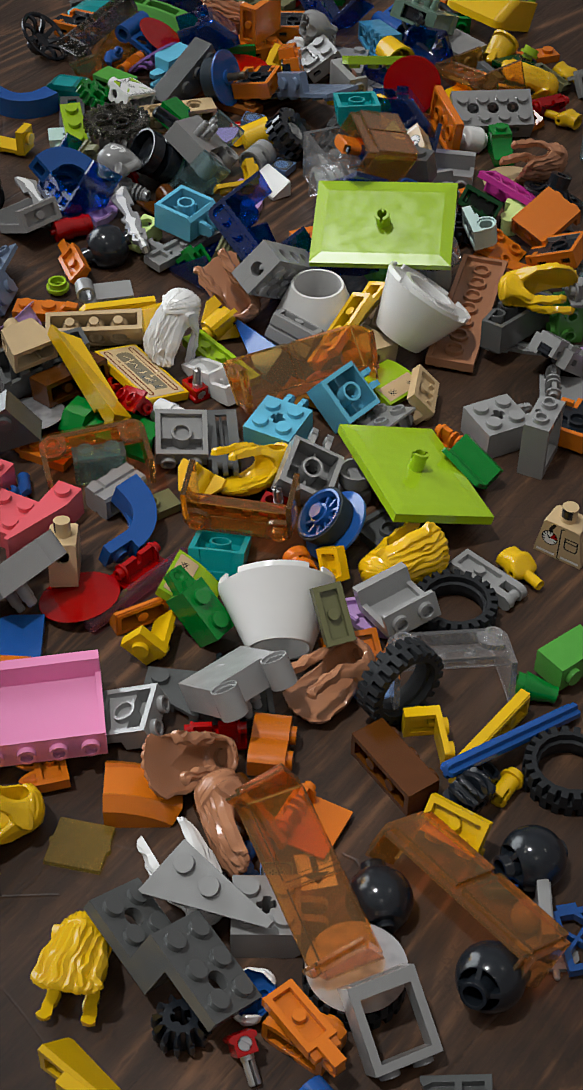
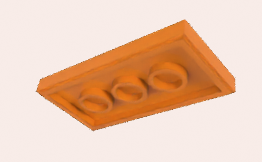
[428,85,464,150]

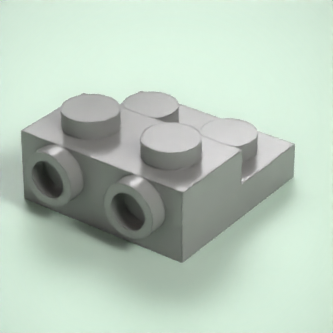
[154,409,208,469]
[103,683,170,750]

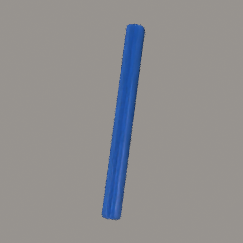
[440,702,581,779]

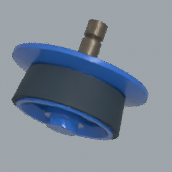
[200,49,248,106]
[297,487,366,559]

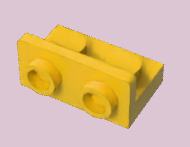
[416,792,493,861]

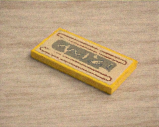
[94,344,189,405]

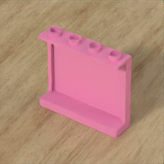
[0,649,108,767]

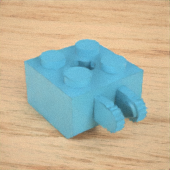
[149,42,188,89]
[154,185,223,242]
[306,360,381,434]
[243,394,313,445]

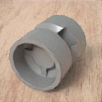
[239,139,277,171]
[338,458,372,505]

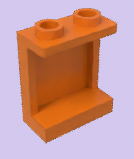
[240,0,281,46]
[512,186,581,247]

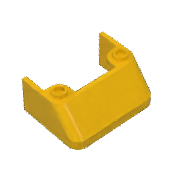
[447,0,538,32]

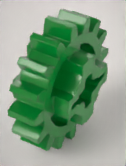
[76,78,115,115]

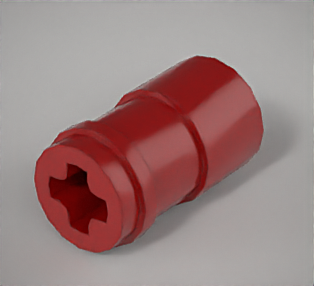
[50,214,93,243]

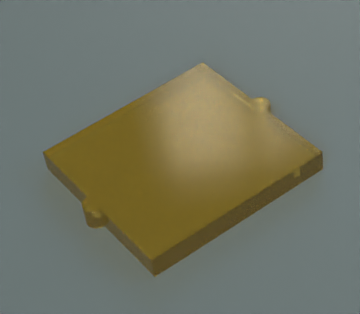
[43,817,116,875]

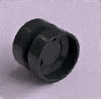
[129,128,183,183]

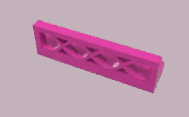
[477,171,537,205]

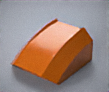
[103,760,183,828]

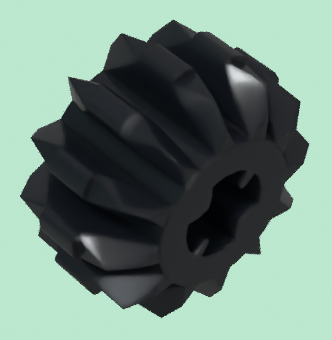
[443,767,496,814]
[150,994,213,1059]

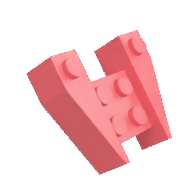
[0,459,84,558]

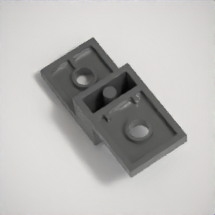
[83,878,262,1032]

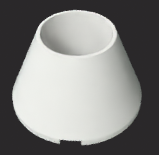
[376,261,471,353]
[269,269,361,357]
[218,560,336,660]

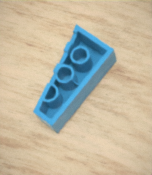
[358,19,402,72]

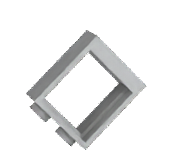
[517,395,565,480]
[337,963,444,1081]

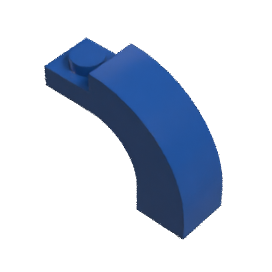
[0,86,60,119]
[28,147,107,200]
[98,474,157,567]

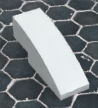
[181,356,248,407]

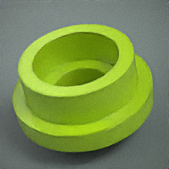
[520,45,539,61]
[46,276,69,296]

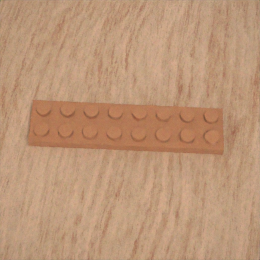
[425,254,508,373]

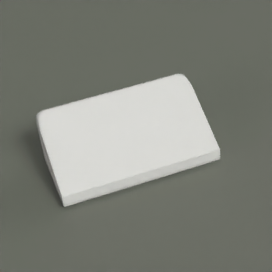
[256,164,291,201]

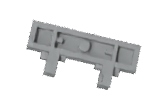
[144,229,223,273]

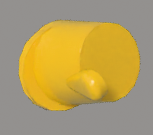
[483,29,519,66]
[375,36,415,70]
[232,116,273,150]

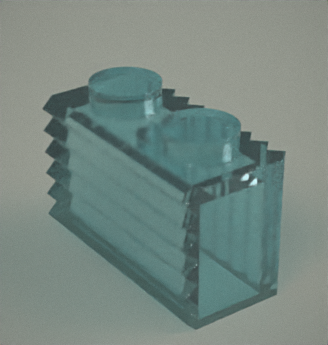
[71,440,127,486]

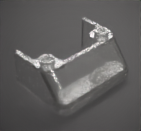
[383,626,518,710]

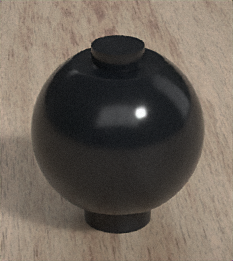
[80,224,132,269]
[493,825,568,893]
[345,858,414,935]
[455,940,527,1014]

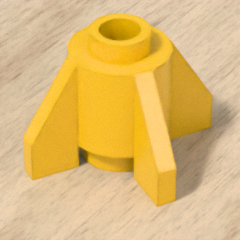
[201,295,240,341]
[178,458,227,506]

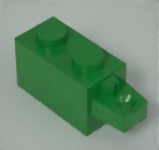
[163,565,234,648]

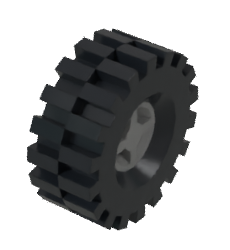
[265,107,316,162]

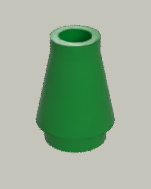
[512,671,559,704]

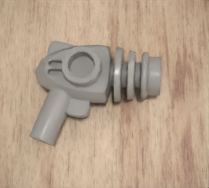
[100,177,151,201]

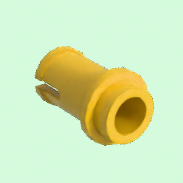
[491,767,524,808]

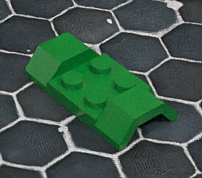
[58,396,155,463]

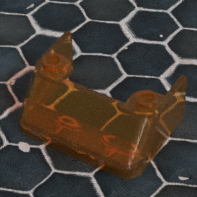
[434,46,526,91]
[38,417,156,491]
[180,459,301,542]

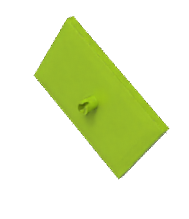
[309,181,458,270]
[337,424,494,525]

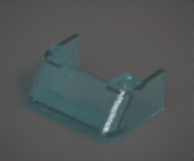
[168,110,245,196]

